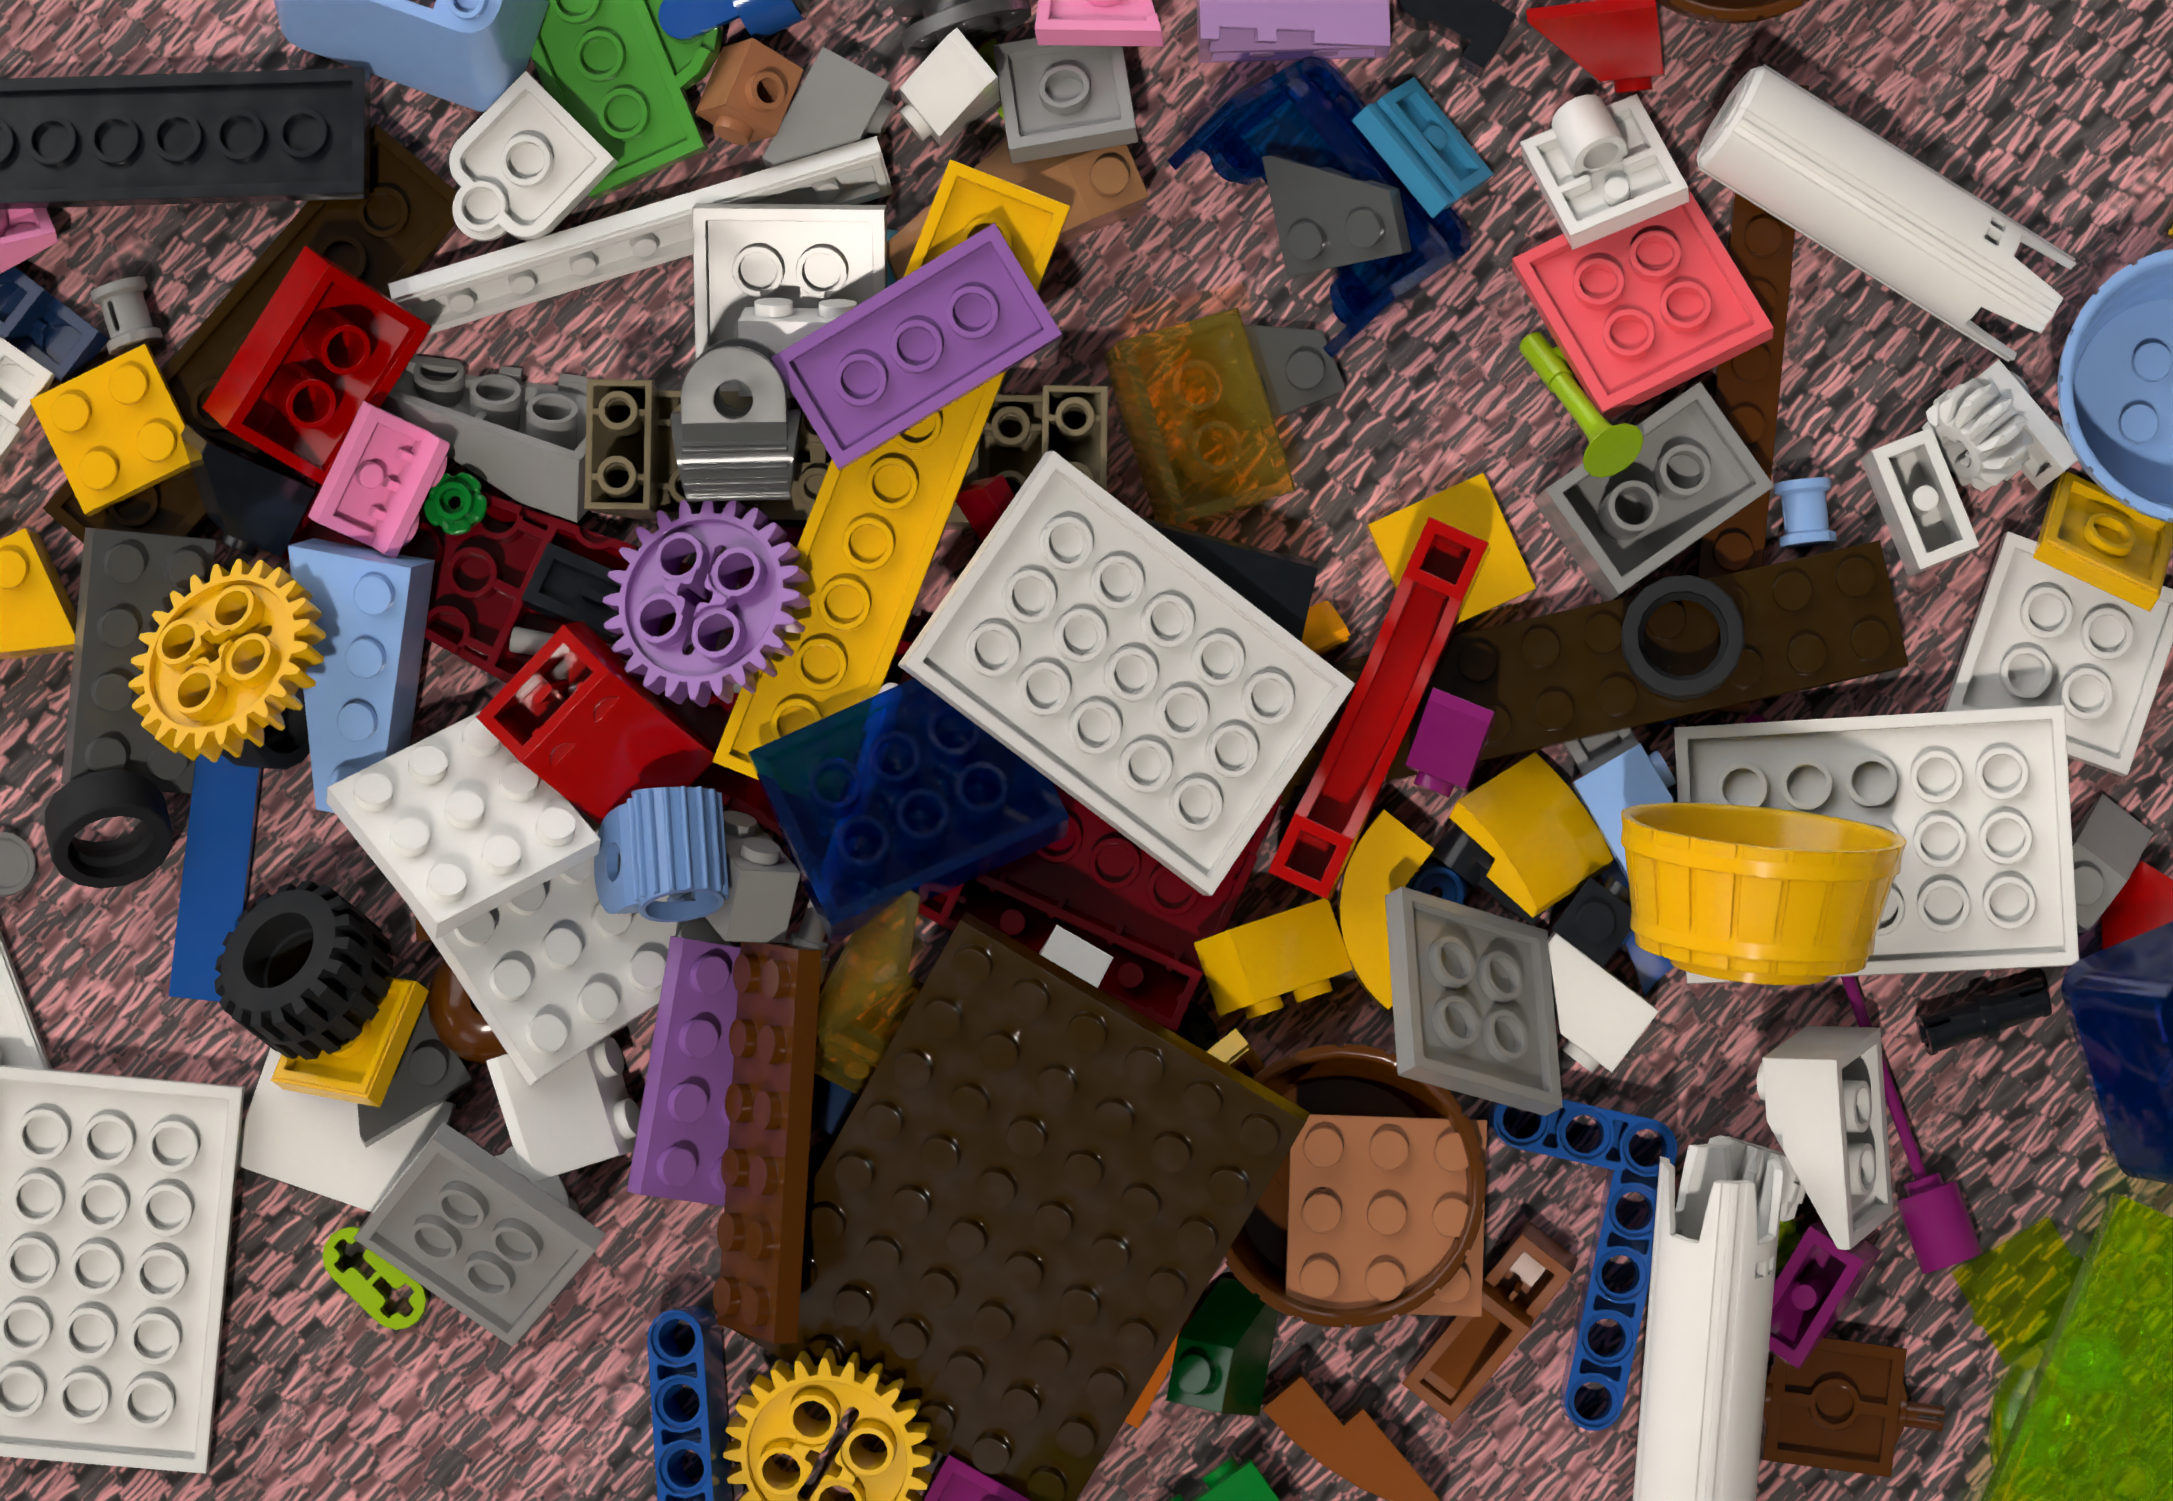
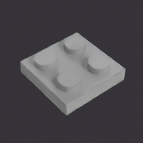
[993,38,1138,164]

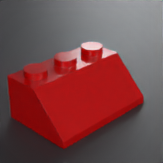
[202,245,431,485]

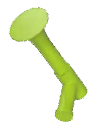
[1519,332,1644,478]

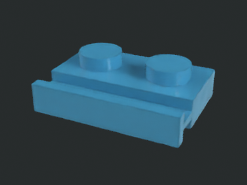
[1352,77,1494,219]

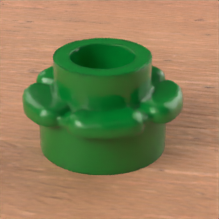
[424,472,487,535]

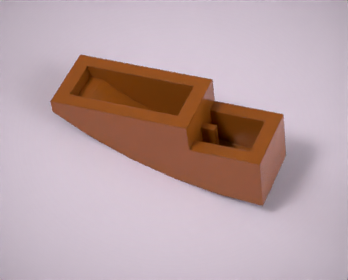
[1402,1220,1578,1424]
[1261,1372,1440,1501]

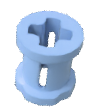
[1773,477,1837,548]

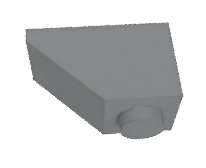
[762,47,897,169]
[2072,794,2153,933]

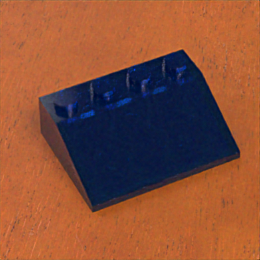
[748,678,1070,943]

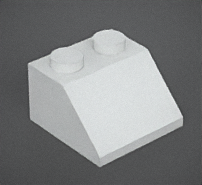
[486,1036,640,1183]

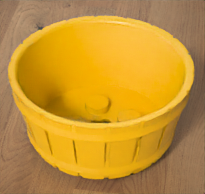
[1621,802,1907,985]

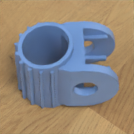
[594,786,729,922]

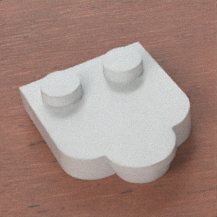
[449,71,619,241]

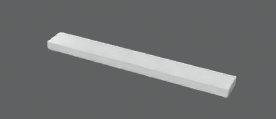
[388,136,893,335]

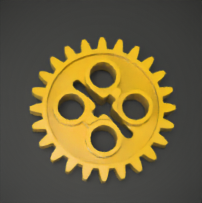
[128,559,326,762]
[723,1348,935,1501]

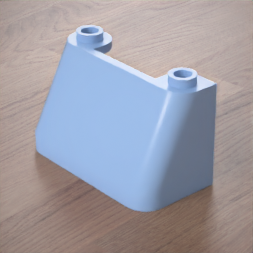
[274,0,549,112]

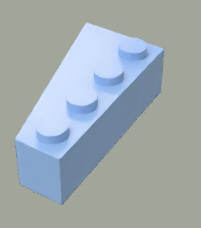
[288,538,435,813]

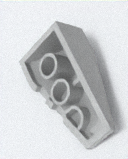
[380,355,590,522]

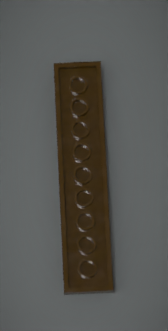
[1280,540,1909,806]

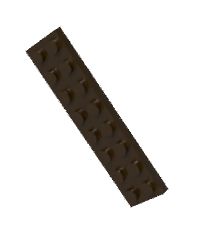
[42,124,458,544]

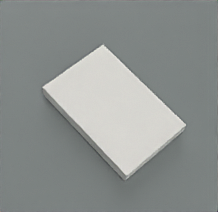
[238,1047,456,1212]

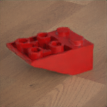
[476,620,715,826]

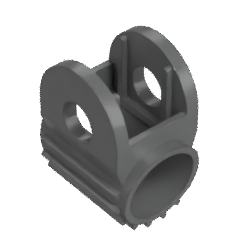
[671,338,802,501]

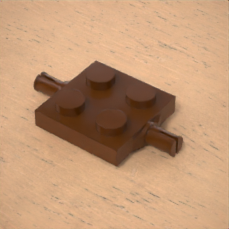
[1760,1337,1945,1478]

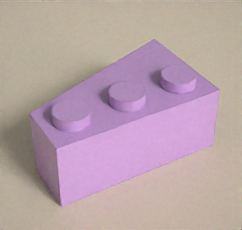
[1196,0,1391,63]

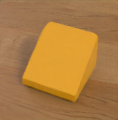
[1301,600,1350,656]

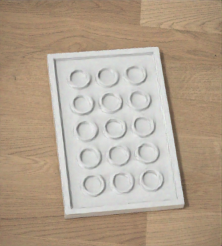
[898,451,1355,896]
[1674,705,2079,984]
[0,1065,245,1474]

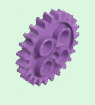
[603,500,810,707]

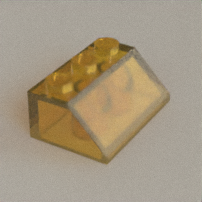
[1104,307,1296,529]

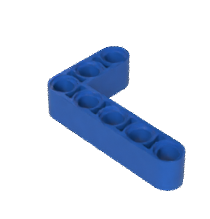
[1489,1099,1677,1431]
[647,1306,733,1501]

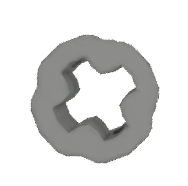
[90,276,163,355]

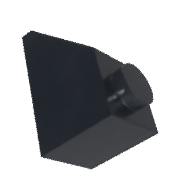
[181,424,316,558]

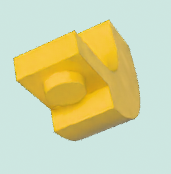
[1337,809,1434,1011]

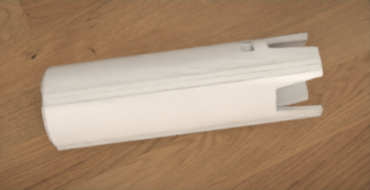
[1697,64,2077,362]
[1633,1144,1784,1501]

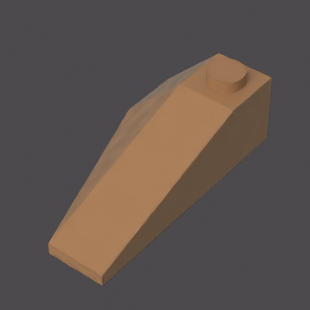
[887,140,1149,282]

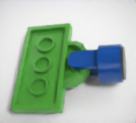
[531,0,810,200]

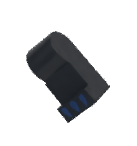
[1396,0,1517,79]

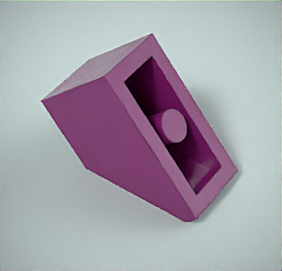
[1405,687,1496,798]
[1769,1220,1882,1369]

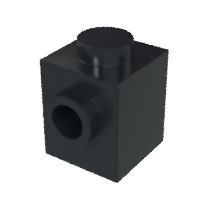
[1551,876,1634,969]

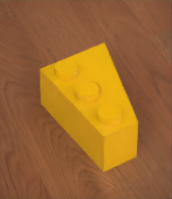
[0,528,77,660]

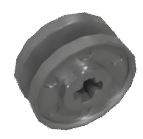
[890,0,1032,56]

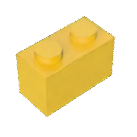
[1194,898,1353,1020]

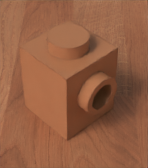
[695,38,804,145]

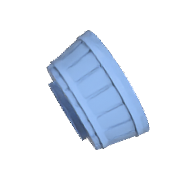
[2057,249,2173,523]

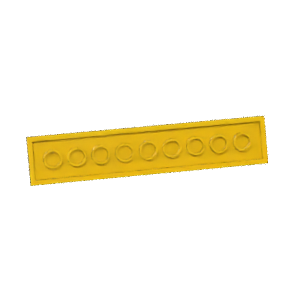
[712,159,1071,810]

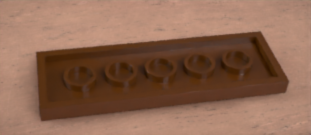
[713,942,822,1344]

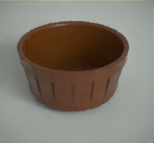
[1225,1044,1486,1328]

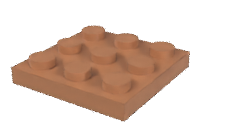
[1285,1114,1487,1317]

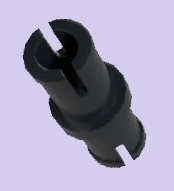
[1916,976,2052,1056]

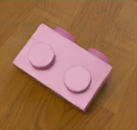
[308,401,450,558]

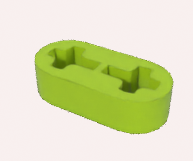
[322,1226,429,1330]

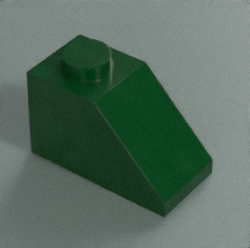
[1166,1277,1279,1416]

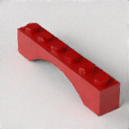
[1268,516,1490,901]

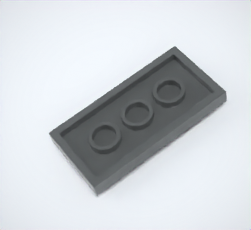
[61,527,216,794]

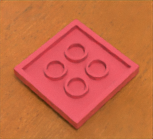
[1512,188,1774,420]

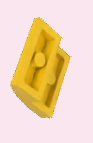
[1449,752,1614,918]

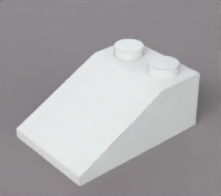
[1757,1026,1893,1250]

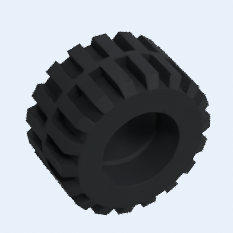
[214,881,393,1060]

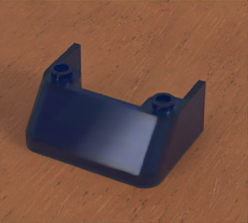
[1167,56,1471,358]
[2061,921,2173,1184]

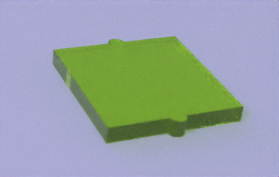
[1951,1217,2103,1366]

